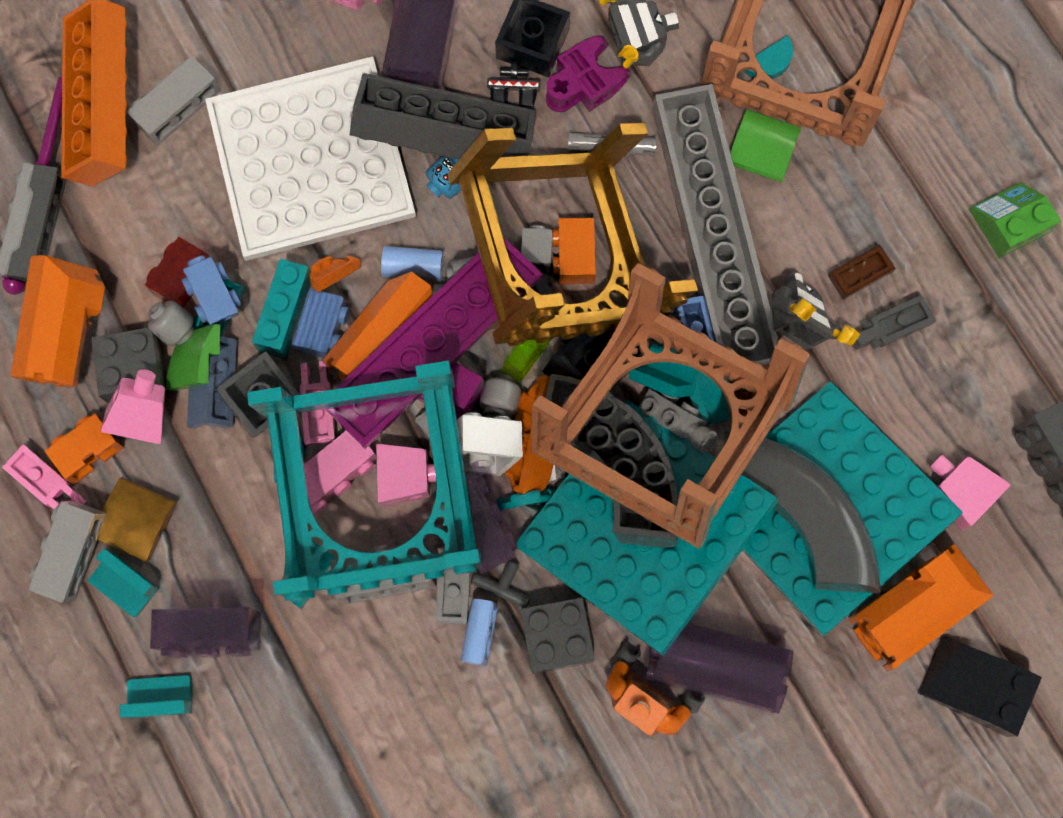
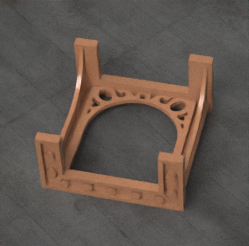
[701,0,916,147]
[531,263,810,549]

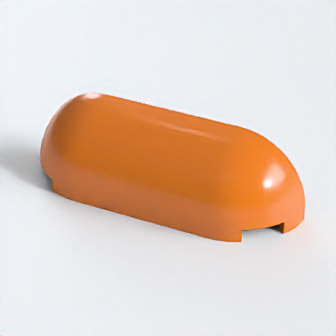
[505,375,553,495]

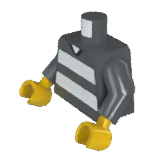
[599,0,679,69]
[771,273,860,349]

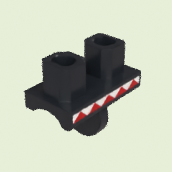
[487,59,540,107]

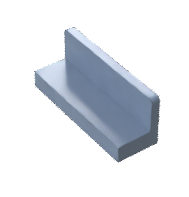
[187,336,237,429]

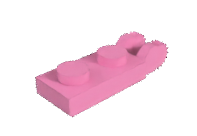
[300,361,336,446]
[2,444,87,509]

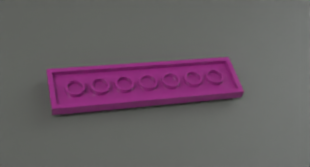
[325,237,543,449]

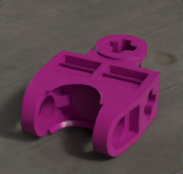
[546,36,631,112]

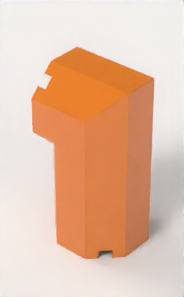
[11,255,105,388]
[323,272,433,381]
[849,544,994,671]

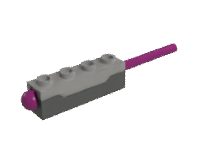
[0,77,67,295]

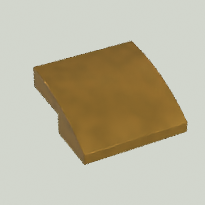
[97,477,176,562]

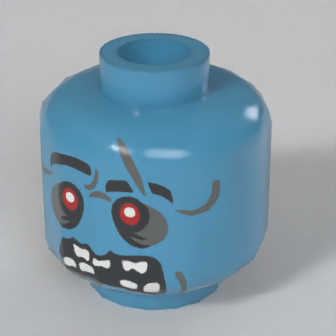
[426,155,461,199]

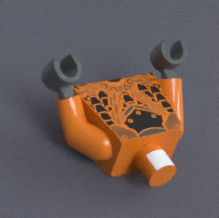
[605,642,705,736]

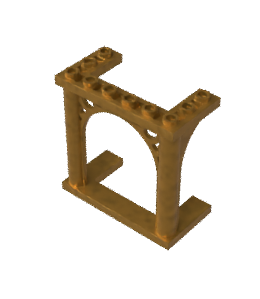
[448,123,698,346]

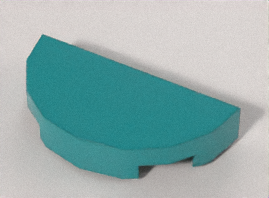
[743,35,793,79]
[495,489,555,512]

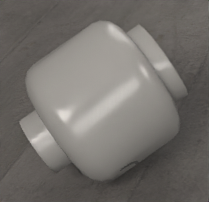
[148,300,194,345]
[479,375,522,418]

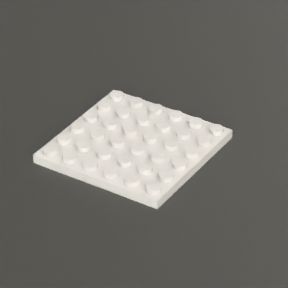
[205,56,416,261]

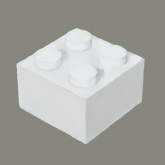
[457,412,523,476]

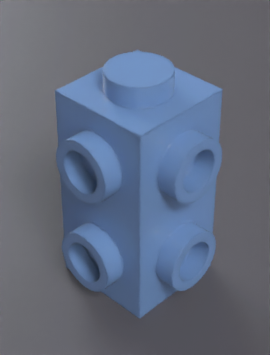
[181,256,241,325]

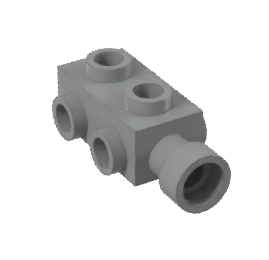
[639,389,718,454]

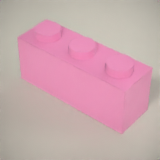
[304,431,377,516]

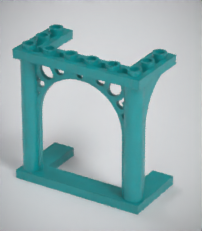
[247,361,483,601]

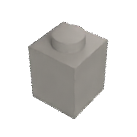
[521,225,552,273]

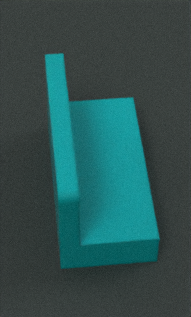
[629,343,699,398]
[685,371,729,426]
[88,548,160,617]
[120,675,192,718]

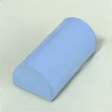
[381,246,444,282]
[460,599,498,667]

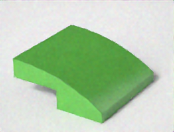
[730,109,801,183]
[166,324,220,391]

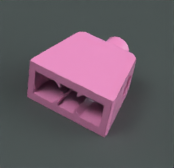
[101,369,165,444]
[376,444,436,507]
[930,454,1011,531]

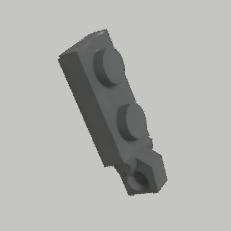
[853,295,936,350]

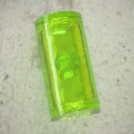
[502,339,552,382]

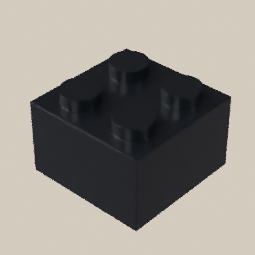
[495,0,570,77]

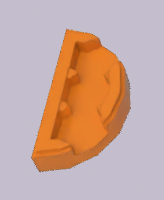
[309,256,361,293]

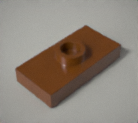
[828,244,896,300]

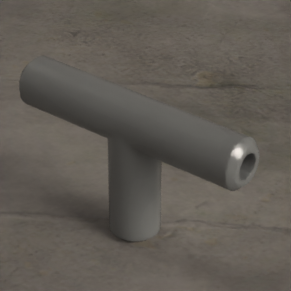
[471,560,531,608]

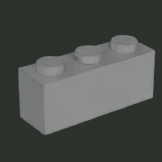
[127,56,221,146]
[29,501,107,603]

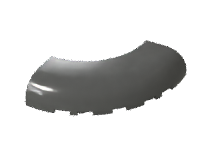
[546,374,679,548]
[724,431,881,593]

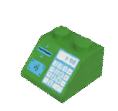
[969,182,1061,259]

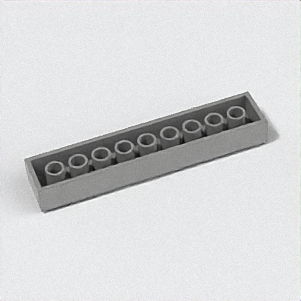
[653,84,779,365]

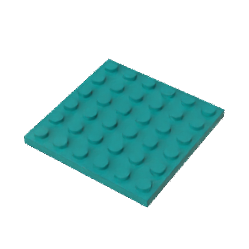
[742,381,963,638]
[514,400,779,656]

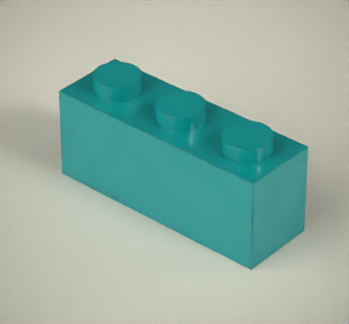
[252,259,311,360]

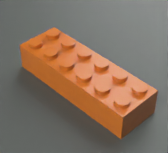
[61,0,127,187]

